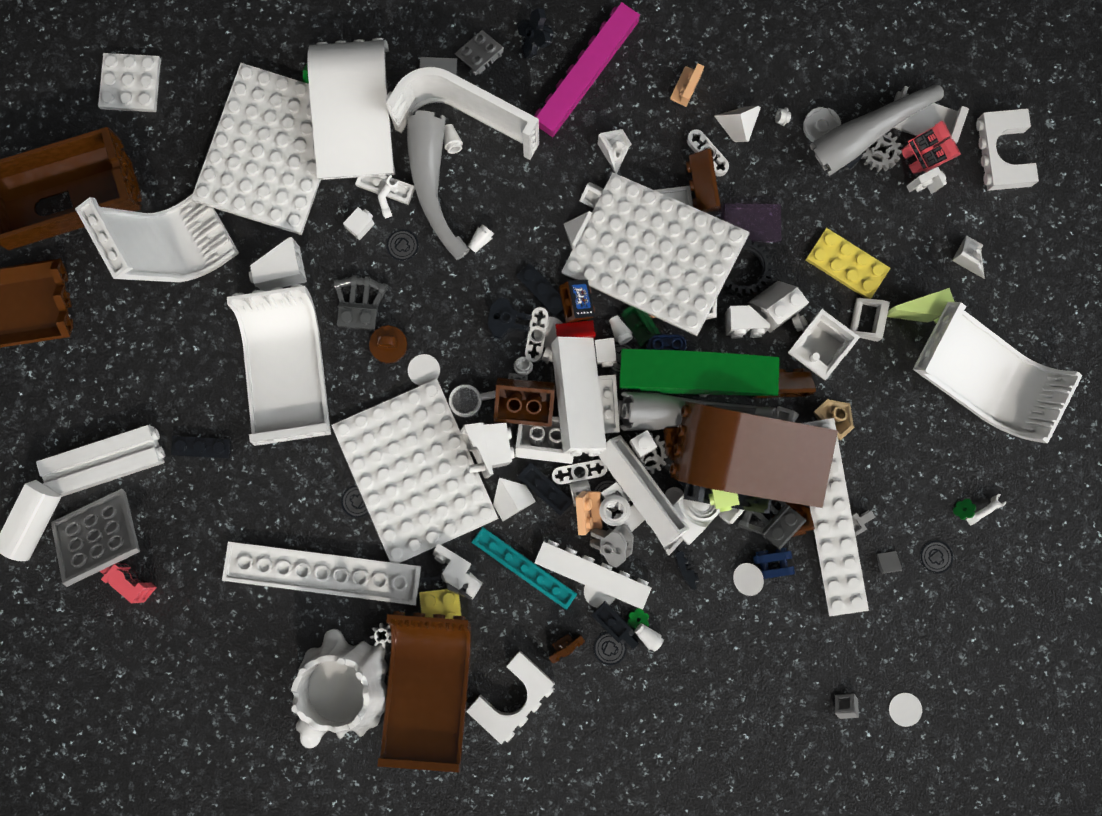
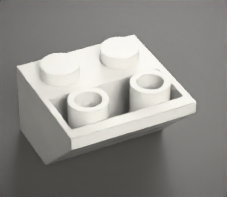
[725,305,770,338]

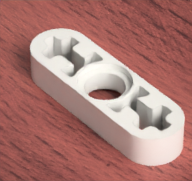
[687,129,729,176]
[525,307,549,363]
[552,460,607,485]

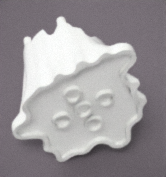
[291,629,389,748]

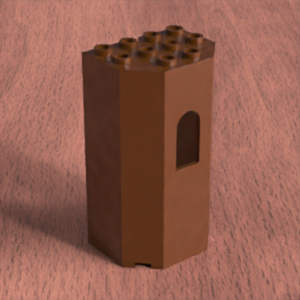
[0,127,142,250]

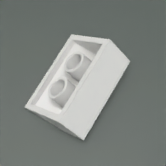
[515,417,574,464]

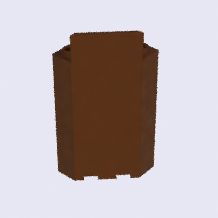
[0,258,73,348]

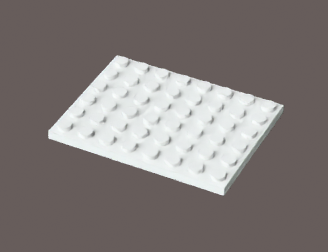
[191,63,321,235]
[561,173,749,336]
[331,379,499,563]

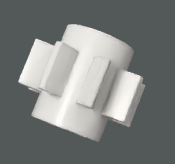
[370,623,391,648]

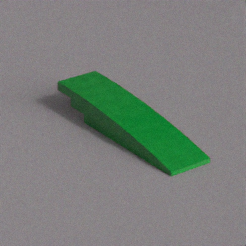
[620,349,779,396]

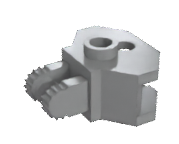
[590,524,634,568]

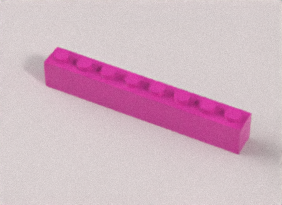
[534,2,640,137]

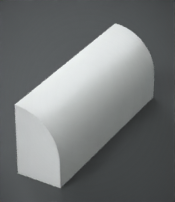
[0,480,62,561]

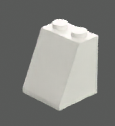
[249,237,307,291]
[748,281,809,333]

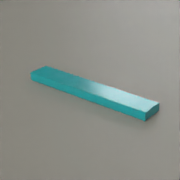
[471,527,577,610]

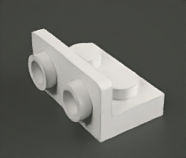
[906,167,947,194]

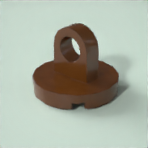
[369,325,408,364]

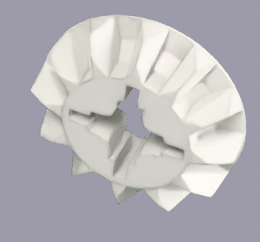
[599,495,631,526]

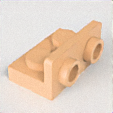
[670,63,704,107]
[575,491,603,535]

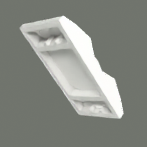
[673,494,720,545]

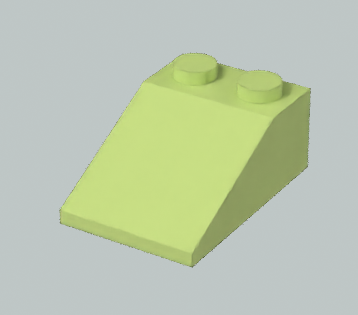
[887,288,955,324]

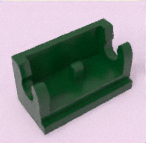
[621,306,660,347]

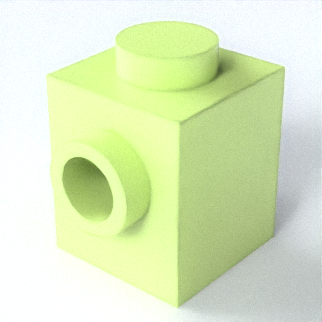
[708,489,740,512]

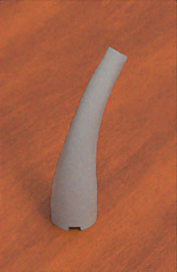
[809,84,944,176]
[407,110,470,260]
[618,392,777,431]

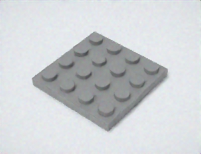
[51,489,140,587]

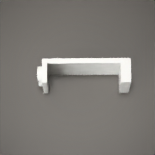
[893,86,969,144]

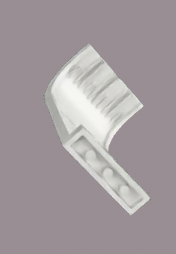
[307,38,395,180]
[386,67,539,160]
[75,194,239,282]
[227,284,331,446]
[913,302,1082,444]

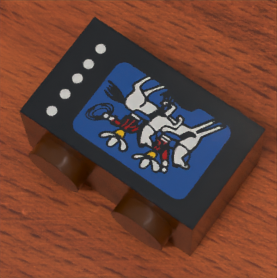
[559,280,595,323]

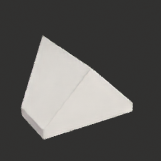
[714,106,761,142]
[597,129,632,174]
[952,236,985,279]
[493,478,536,521]

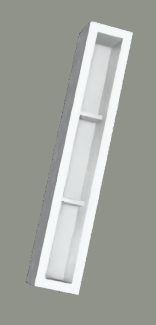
[598,435,690,546]
[535,540,651,610]

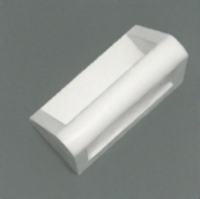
[850,298,890,342]

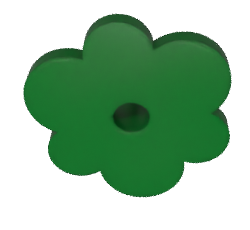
[953,499,976,520]
[627,608,649,629]

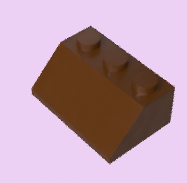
[686,148,721,213]
[751,368,816,399]
[493,378,555,427]

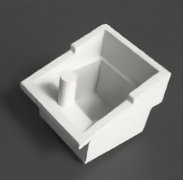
[788,309,860,381]
[460,423,514,478]

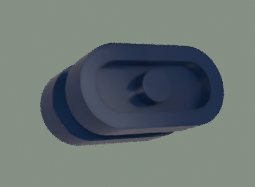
[646,335,687,351]
[753,547,795,579]

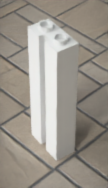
[551,336,607,456]
[36,425,165,497]

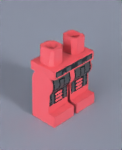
[901,121,961,174]
[100,563,157,603]

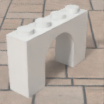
[976,109,1039,191]
[466,651,555,744]

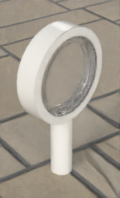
[449,385,496,418]

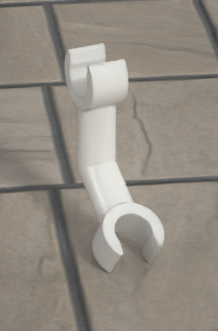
[378,174,399,219]
[966,494,1006,526]

